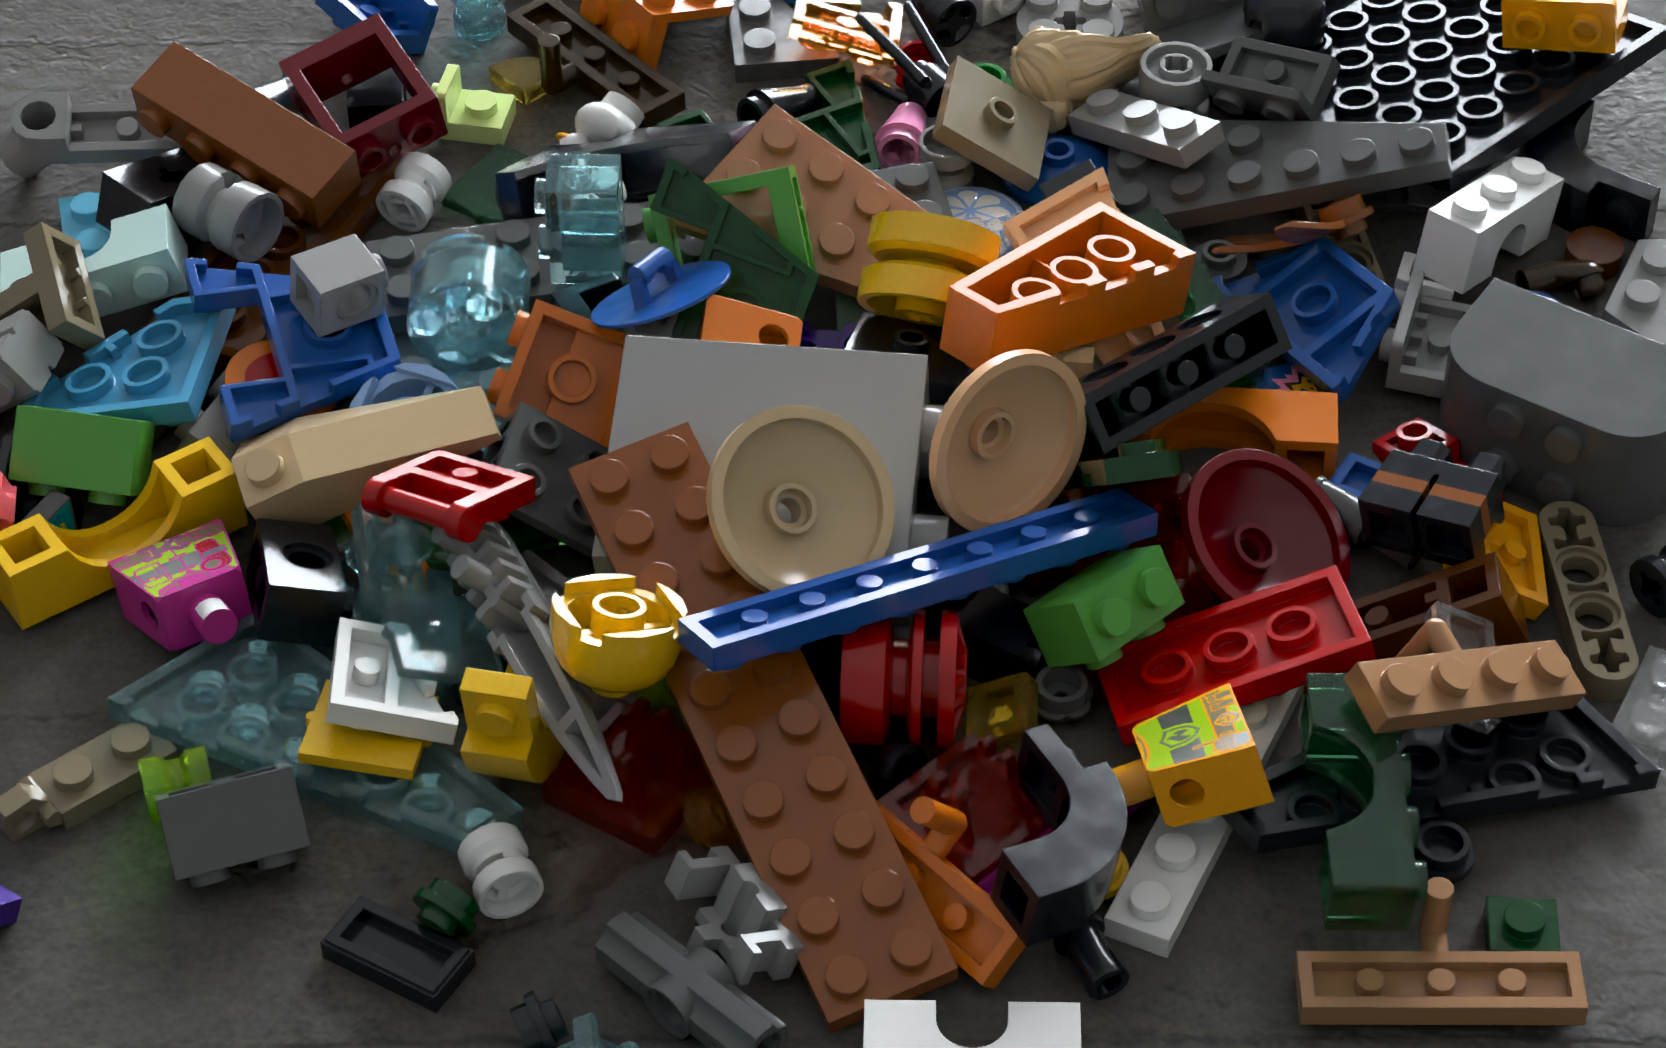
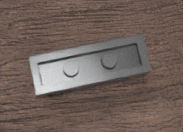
[1067,88,1226,169]

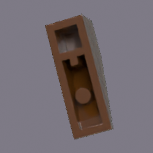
[1353,551,1530,660]

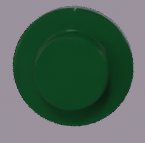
[413,878,480,938]

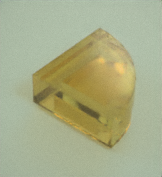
[489,57,564,106]

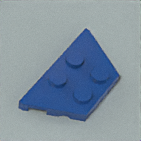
[1204,237,1401,405]

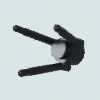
[855,1,950,117]

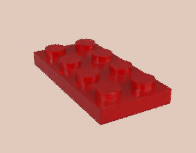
[1096,565,1377,746]

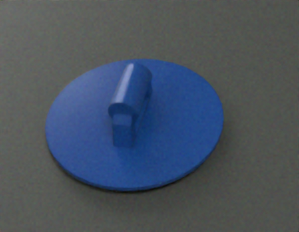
[591,247,732,329]

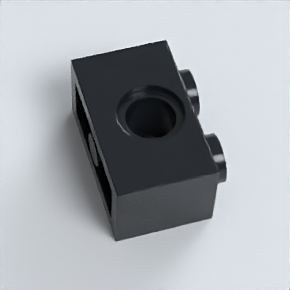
[246,518,354,647]

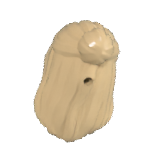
[1010,26,1162,135]

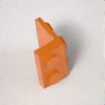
[579,0,734,70]

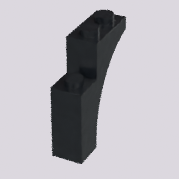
[495,120,756,221]

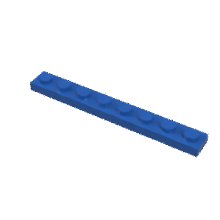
[678,487,1158,672]

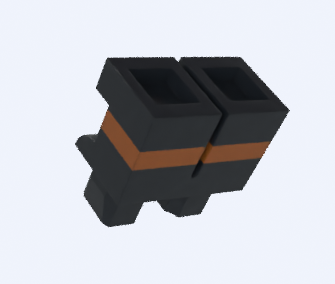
[1357,438,1507,566]

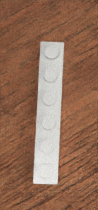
[1103,684,1307,958]

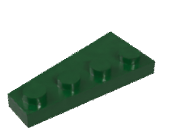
[1063,438,1184,489]

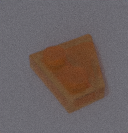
[788,0,903,67]

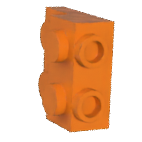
[486,299,629,448]

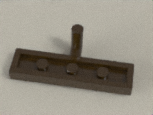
[506,0,686,128]

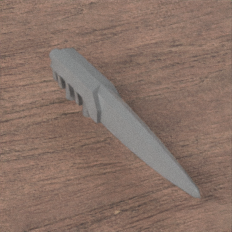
[431,522,623,802]

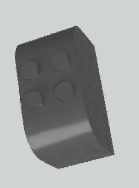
[1437,277,1666,527]

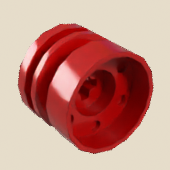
[840,609,968,750]

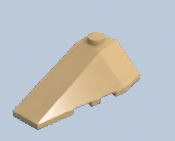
[231,386,502,525]

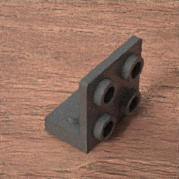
[1137,0,1265,59]
[481,401,608,557]

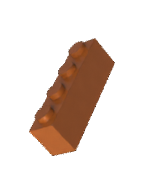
[131,41,361,229]

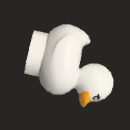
[555,91,645,145]

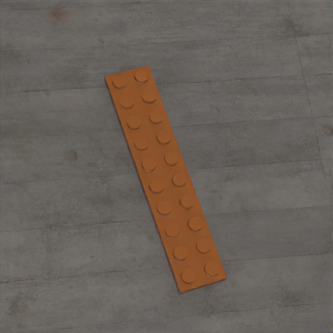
[568,422,958,1034]

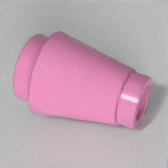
[874,102,927,168]

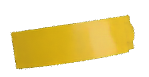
[459,663,565,783]

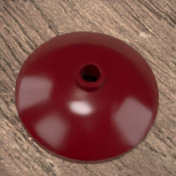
[1181,448,1351,602]

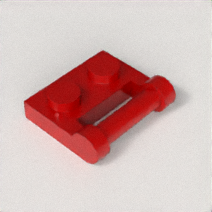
[361,449,535,543]

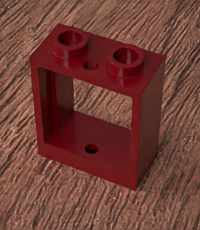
[278,13,448,178]

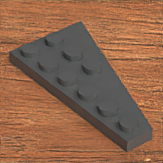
[1107,120,1452,233]

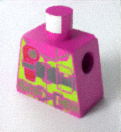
[107,518,254,651]

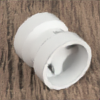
[375,152,452,232]
[458,822,544,919]

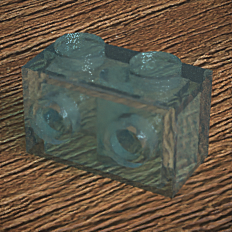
[534,154,627,285]

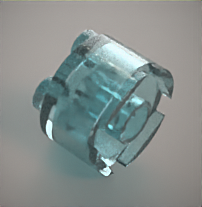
[406,234,531,377]

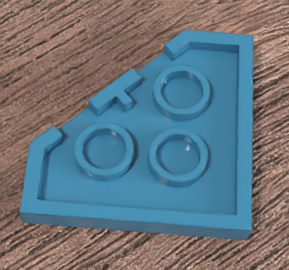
[23,296,236,427]

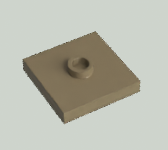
[932,56,1052,192]

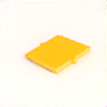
[298,679,439,780]

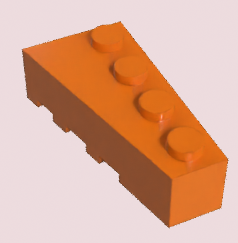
[939,202,1196,370]

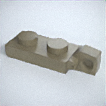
[0,712,181,844]

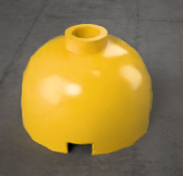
[549,574,687,698]

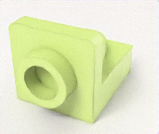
[431,64,517,146]

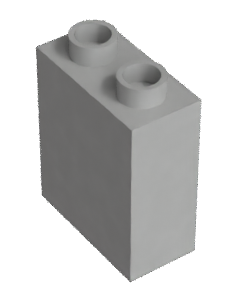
[592,335,950,627]

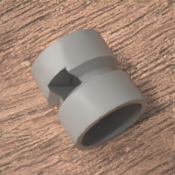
[1138,41,1213,118]
[172,162,284,263]

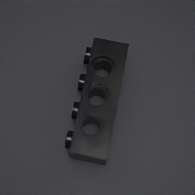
[1078,292,1292,455]

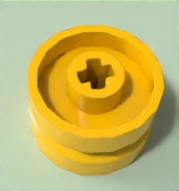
[857,210,1001,327]

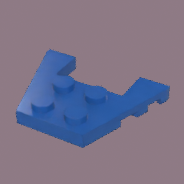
[184,258,401,442]

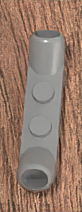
[0,91,182,178]

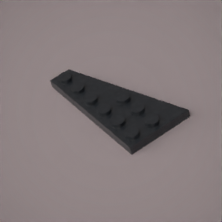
[1221,698,1661,854]

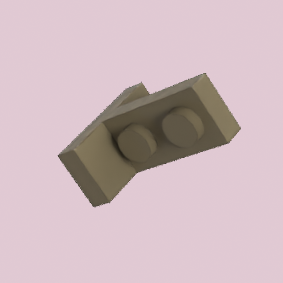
[0,222,105,350]

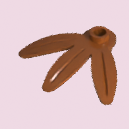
[1211,193,1375,254]

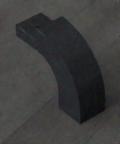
[1517,99,1661,242]
[990,724,1127,947]

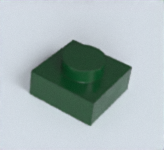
[1483,896,1561,951]

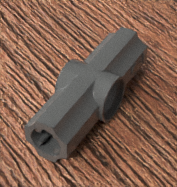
[594,910,787,1048]

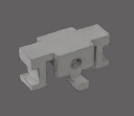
[664,845,804,985]

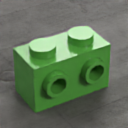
[8,405,156,506]
[1023,545,1185,670]

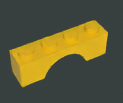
[0,436,248,630]

